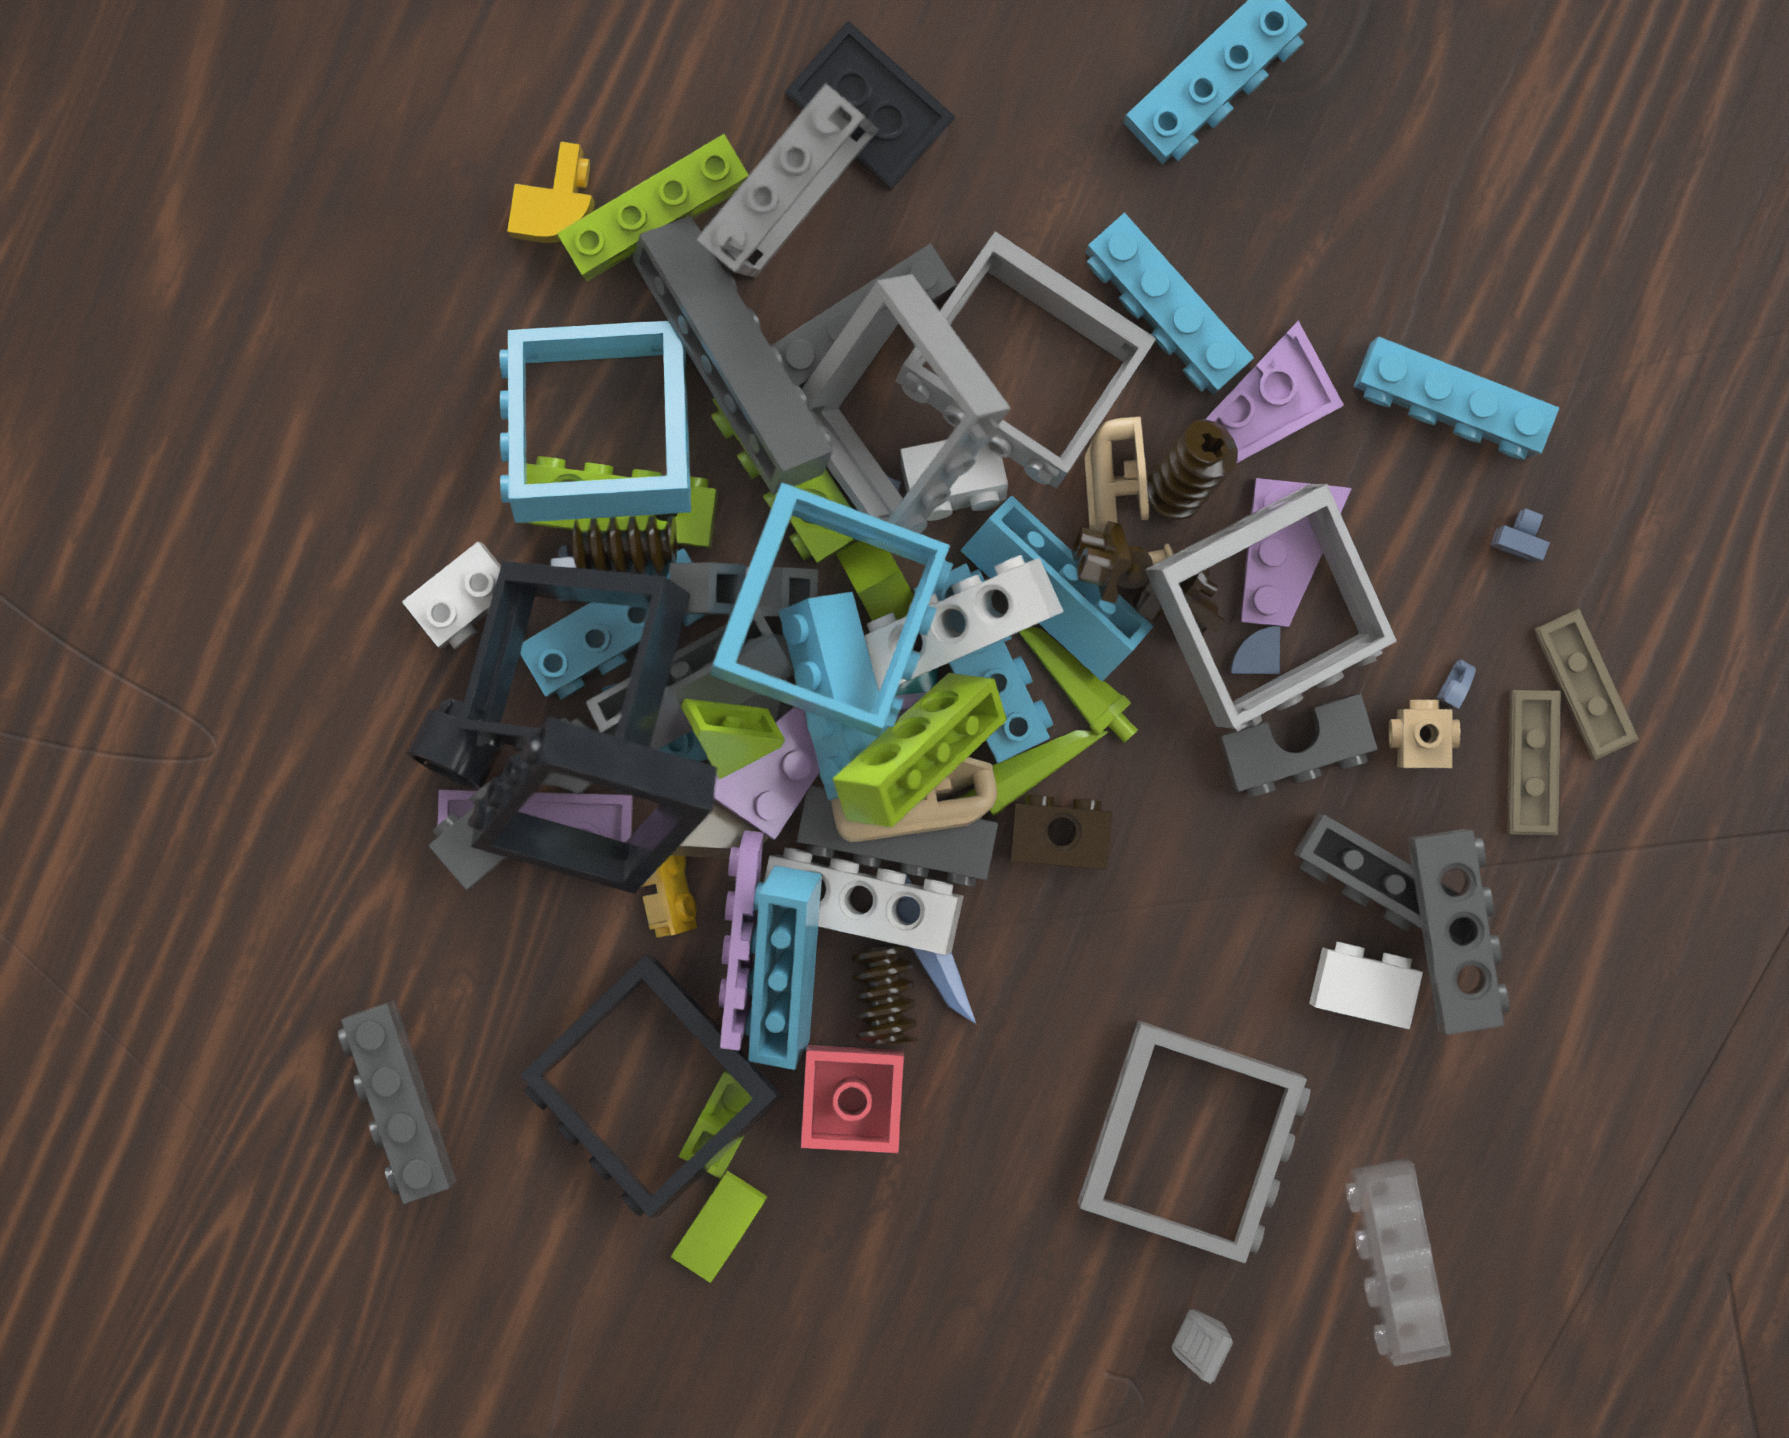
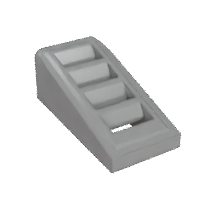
[1172,1309,1233,1384]

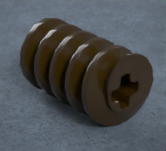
[1147,419,1238,520]
[573,515,678,577]
[851,944,918,1044]

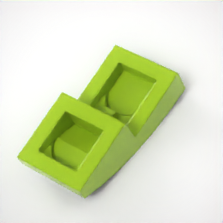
[678,1069,753,1179]
[671,1170,768,1283]

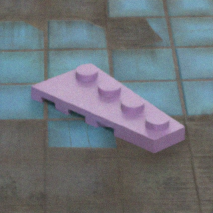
[437,790,633,842]
[719,830,764,1050]

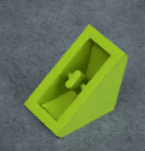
[836,541,914,621]
[681,698,785,779]

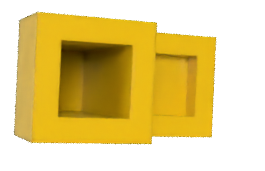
[507,142,596,243]

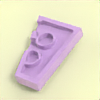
[1206,321,1344,464]
[1239,478,1352,627]
[714,706,820,840]

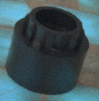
[406,698,500,790]

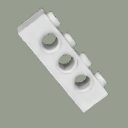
[864,555,1063,691]
[757,847,964,955]

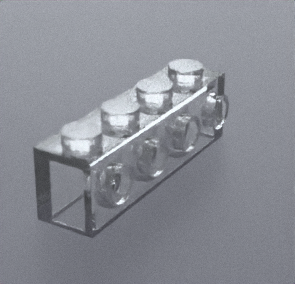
[1345,1158,1452,1367]

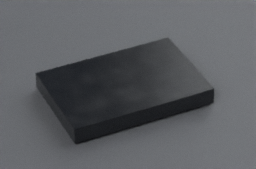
[784,21,956,191]

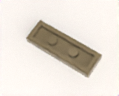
[1533,609,1639,760]
[1507,690,1561,835]

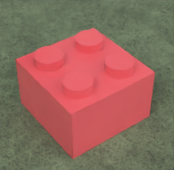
[801,1045,904,1153]

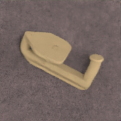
[1084,417,1174,564]
[831,757,997,842]

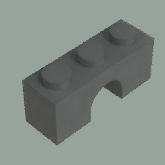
[670,562,818,618]
[1217,694,1378,798]

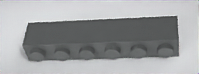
[632,216,833,495]

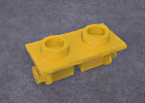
[642,855,697,938]

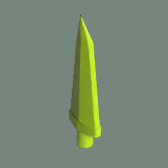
[1019,626,1138,743]
[956,730,1110,816]

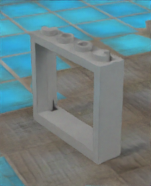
[697,84,879,278]
[895,232,1157,489]
[801,274,1011,534]
[1145,484,1397,732]
[1078,1020,1311,1264]

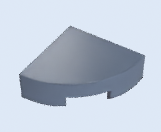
[1230,626,1280,674]
[1436,659,1476,709]

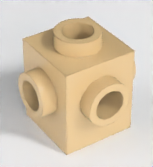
[1389,700,1461,768]

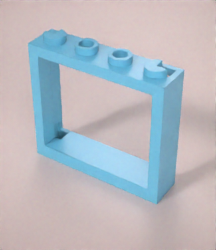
[500,321,691,523]
[710,483,953,737]

